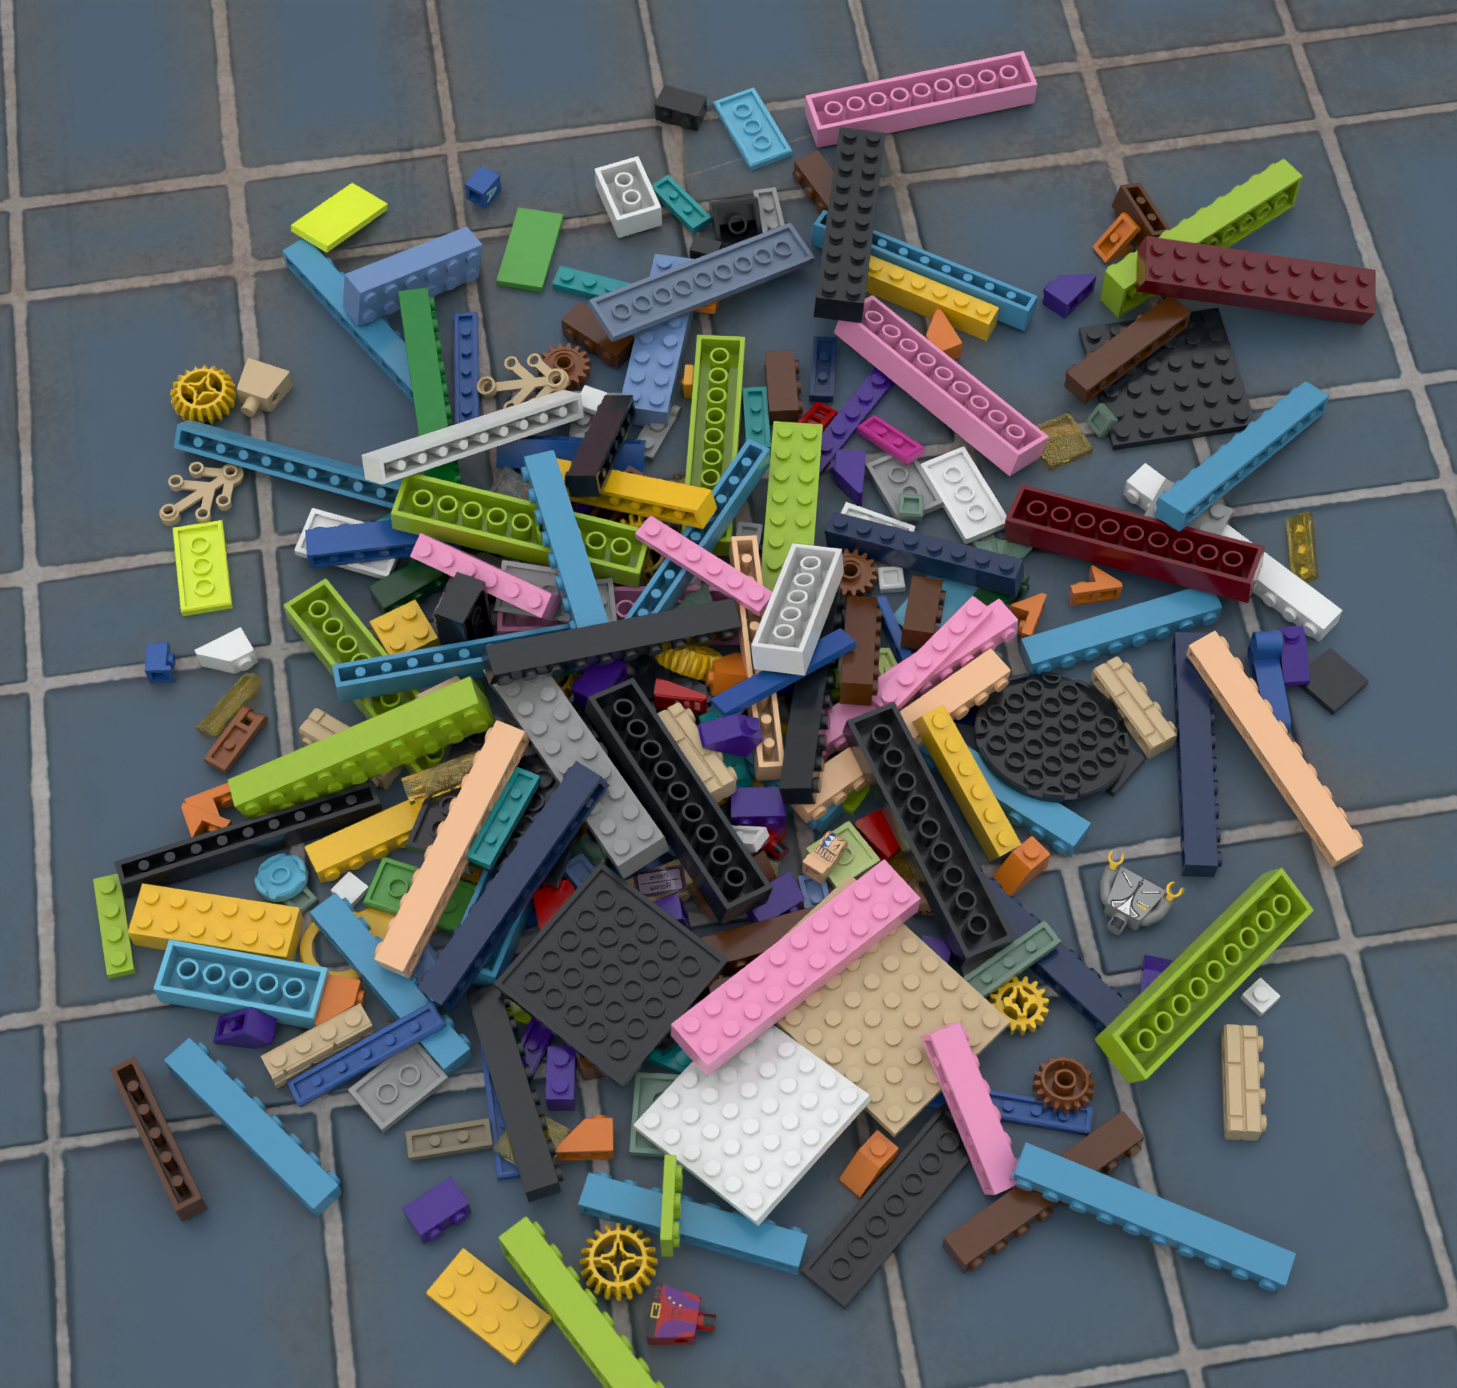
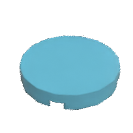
[254,853,309,902]

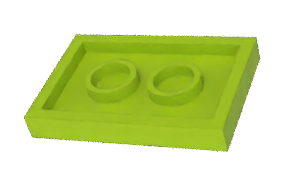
[660,1155,683,1257]

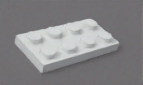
[920,446,1007,545]
[294,508,399,579]

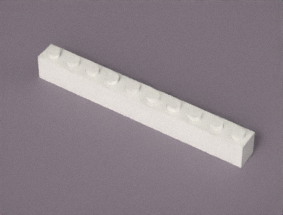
[361,390,584,485]
[1123,463,1343,642]

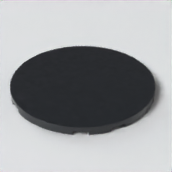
[974,672,1130,803]

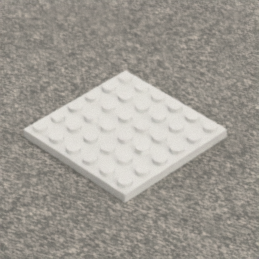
[634,1025,871,1226]

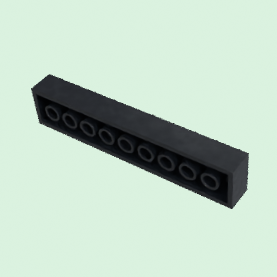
[814,127,886,323]
[584,678,773,925]
[842,701,1015,968]

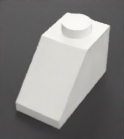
[195,627,258,674]

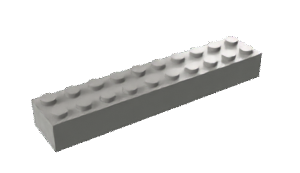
[483,669,669,879]

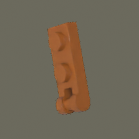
[203,705,268,775]

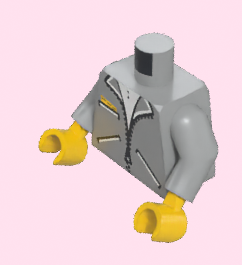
[1100,849,1185,935]

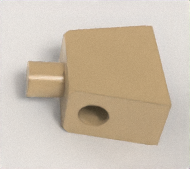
[237,358,293,417]

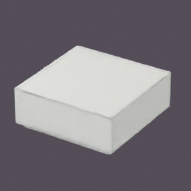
[580,385,607,415]
[877,566,905,594]
[331,872,369,907]

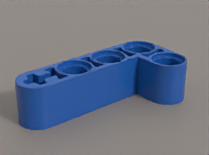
[1247,630,1291,734]

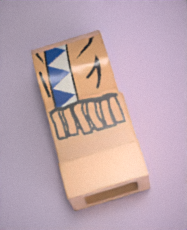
[802,831,848,885]

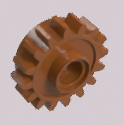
[538,343,591,391]
[840,549,877,599]
[1032,1055,1095,1116]

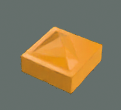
[680,365,694,399]

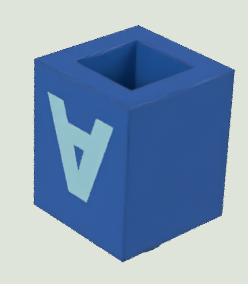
[465,166,501,209]

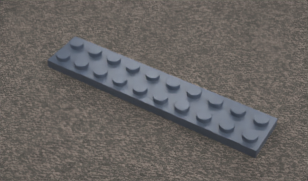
[588,222,815,342]

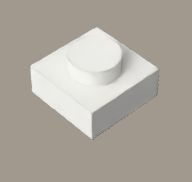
[1240,977,1281,1017]

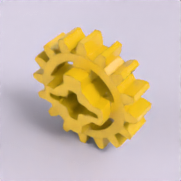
[989,976,1049,1036]

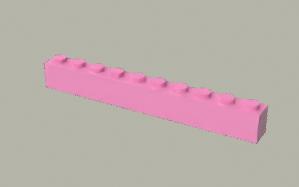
[822,599,1018,762]

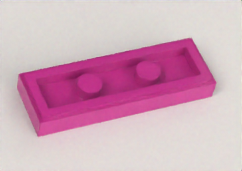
[857,415,925,466]

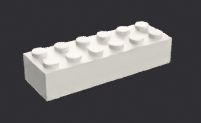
[751,543,844,676]

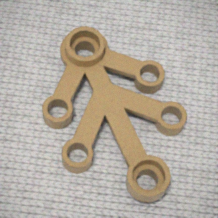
[477,353,569,409]
[159,462,244,526]

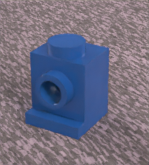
[145,642,176,683]

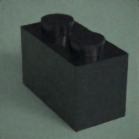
[655,85,707,131]

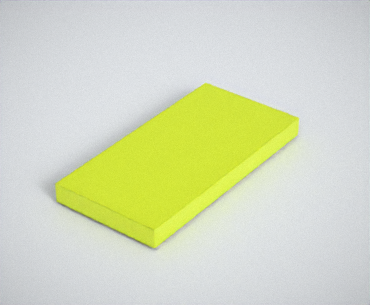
[291,183,388,253]
[173,520,233,616]

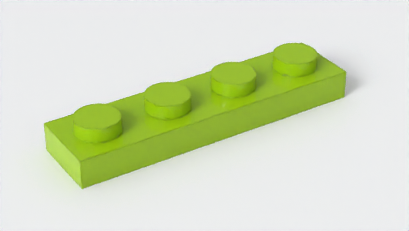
[93,874,136,979]

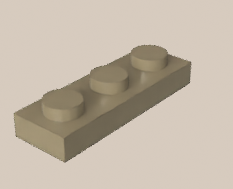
[405,1118,493,1162]

